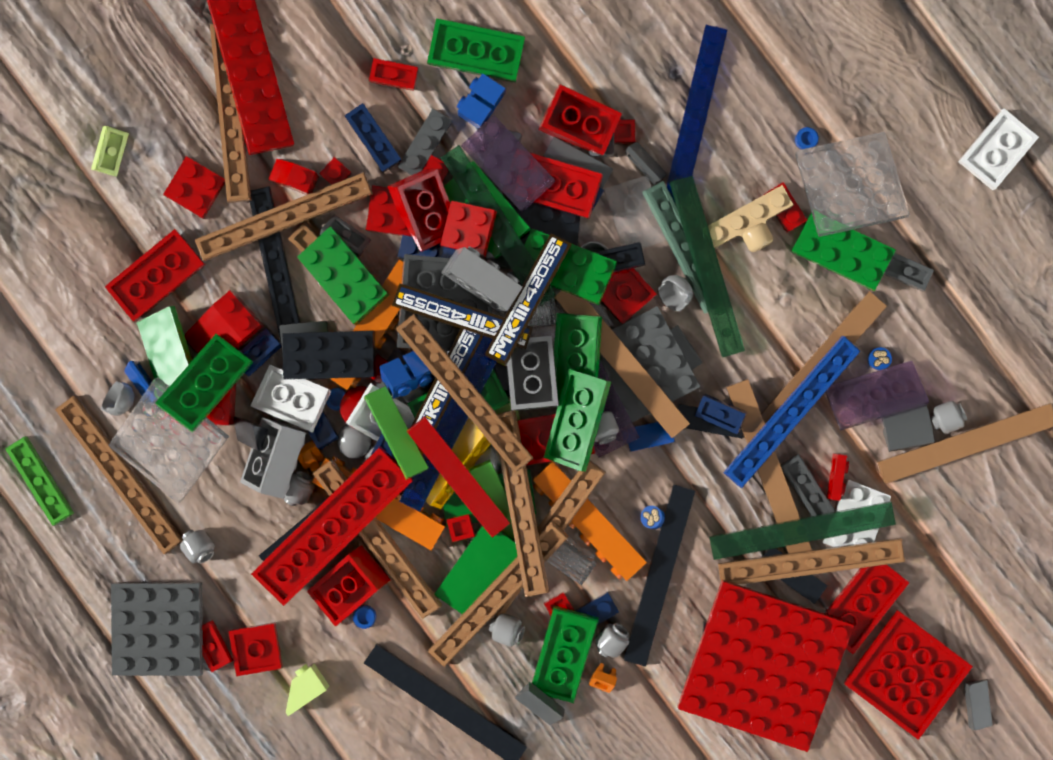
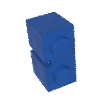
[457,73,506,130]
[380,351,434,399]

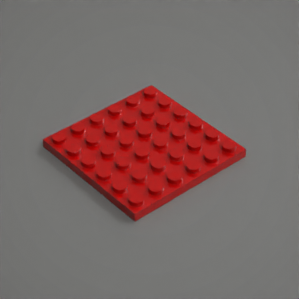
[677,580,854,752]

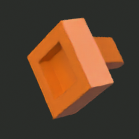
[298,440,325,472]
[588,663,617,693]

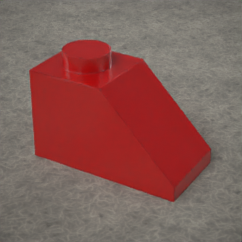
[268,159,319,195]

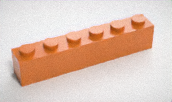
[331,260,403,390]
[312,456,446,551]
[533,461,647,581]

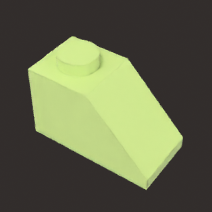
[286,663,329,716]

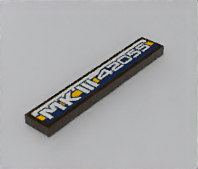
[485,233,572,367]
[392,283,533,350]
[410,329,483,430]

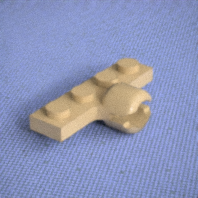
[701,185,793,252]

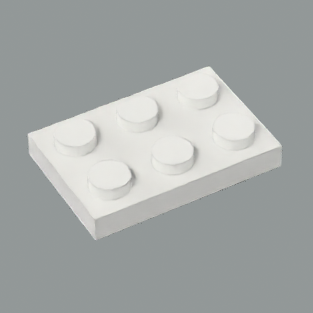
[958,108,1039,190]
[251,365,331,433]
[346,383,415,441]
[823,479,891,547]

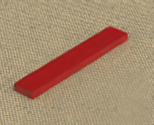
[407,416,510,538]

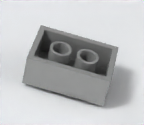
[441,246,522,311]
[507,336,558,411]
[240,417,306,499]

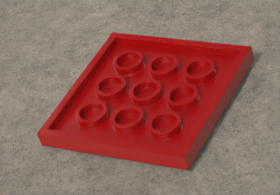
[843,610,973,740]

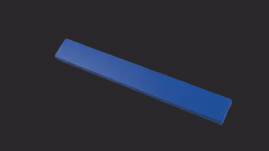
[723,336,860,488]

